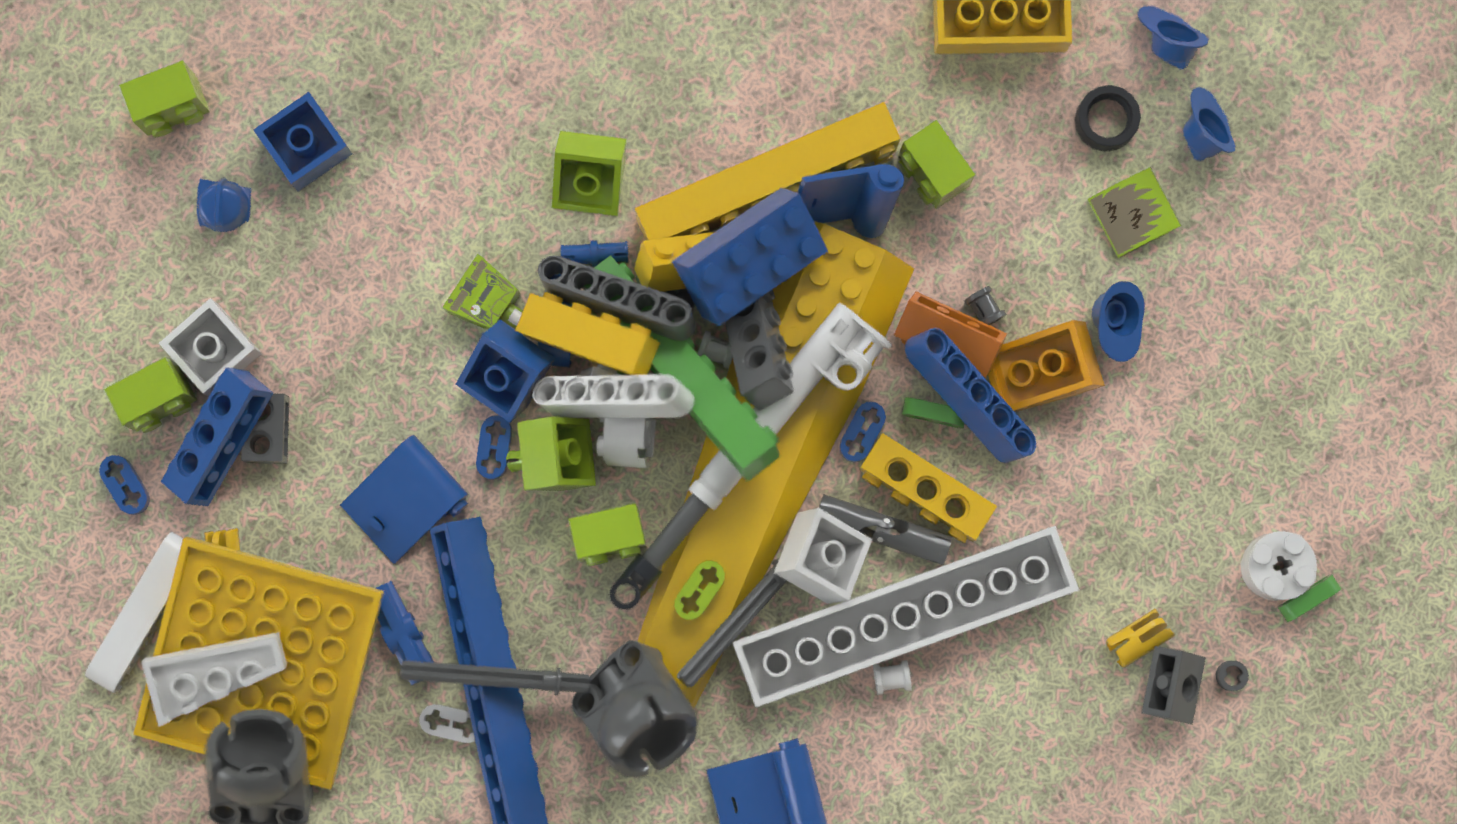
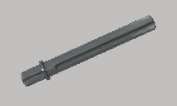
[677,559,787,687]
[400,660,590,695]

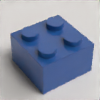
[253,92,352,192]
[455,320,555,423]

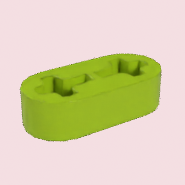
[675,561,725,620]

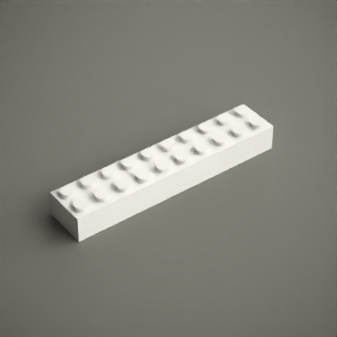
[732,526,1079,707]

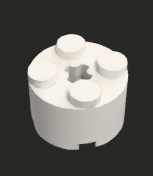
[597,418,656,468]
[1241,531,1317,601]

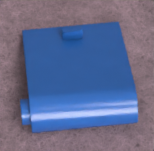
[797,164,904,238]
[340,435,469,564]
[706,738,827,824]

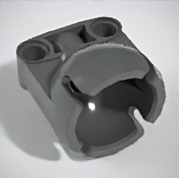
[572,640,698,778]
[204,709,314,824]

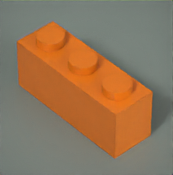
[894,291,1007,378]

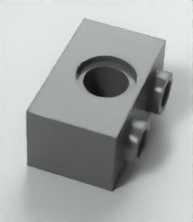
[1141,646,1206,725]

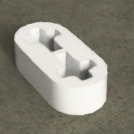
[419,704,475,743]

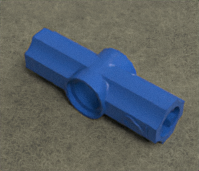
[375,581,434,685]

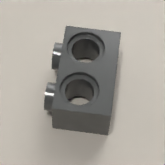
[238,394,290,464]

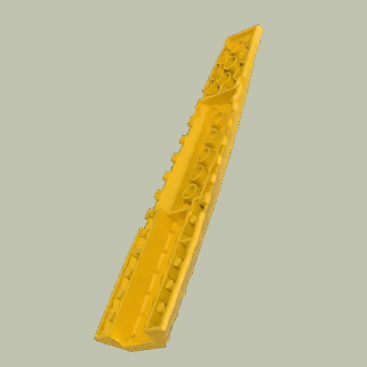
[637,221,915,708]

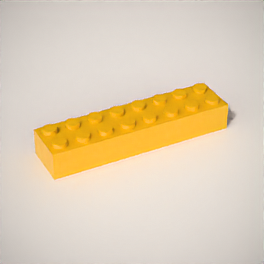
[635,102,901,240]

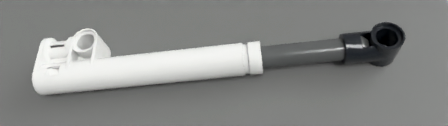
[610,303,892,610]

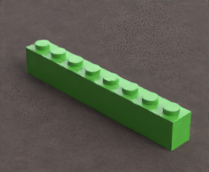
[582,255,780,482]

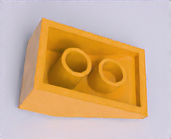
[988,320,1105,412]

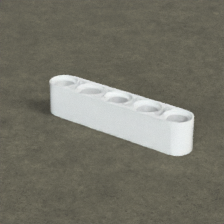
[532,375,694,418]
[85,532,183,694]

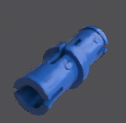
[561,240,629,267]

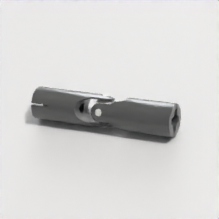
[819,494,952,565]

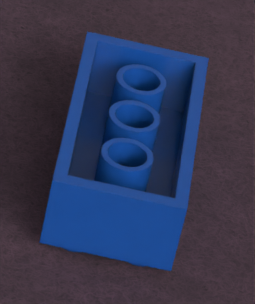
[672,188,828,325]

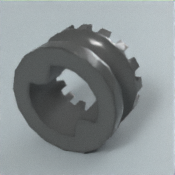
[1216,661,1249,691]

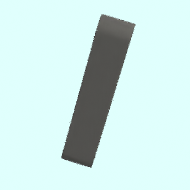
[537,255,696,341]

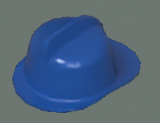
[1137,6,1209,69]
[1182,87,1236,161]
[197,178,251,232]
[1091,281,1145,362]

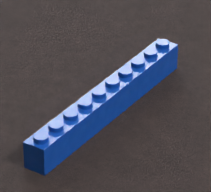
[429,517,548,824]

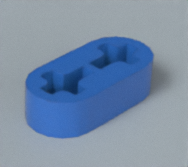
[839,402,886,462]
[476,416,512,480]
[99,455,150,515]

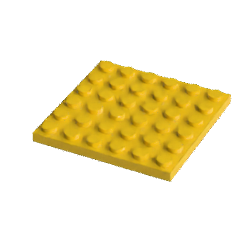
[133,536,384,790]

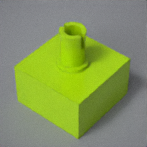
[506,416,596,491]

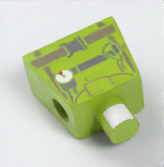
[443,254,523,330]

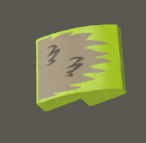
[1088,167,1181,258]

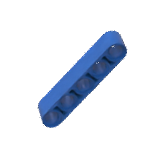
[905,328,1036,463]

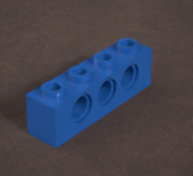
[161,367,274,506]

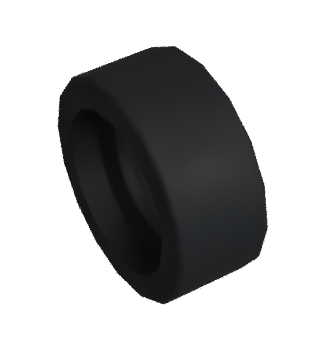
[1075,85,1141,152]

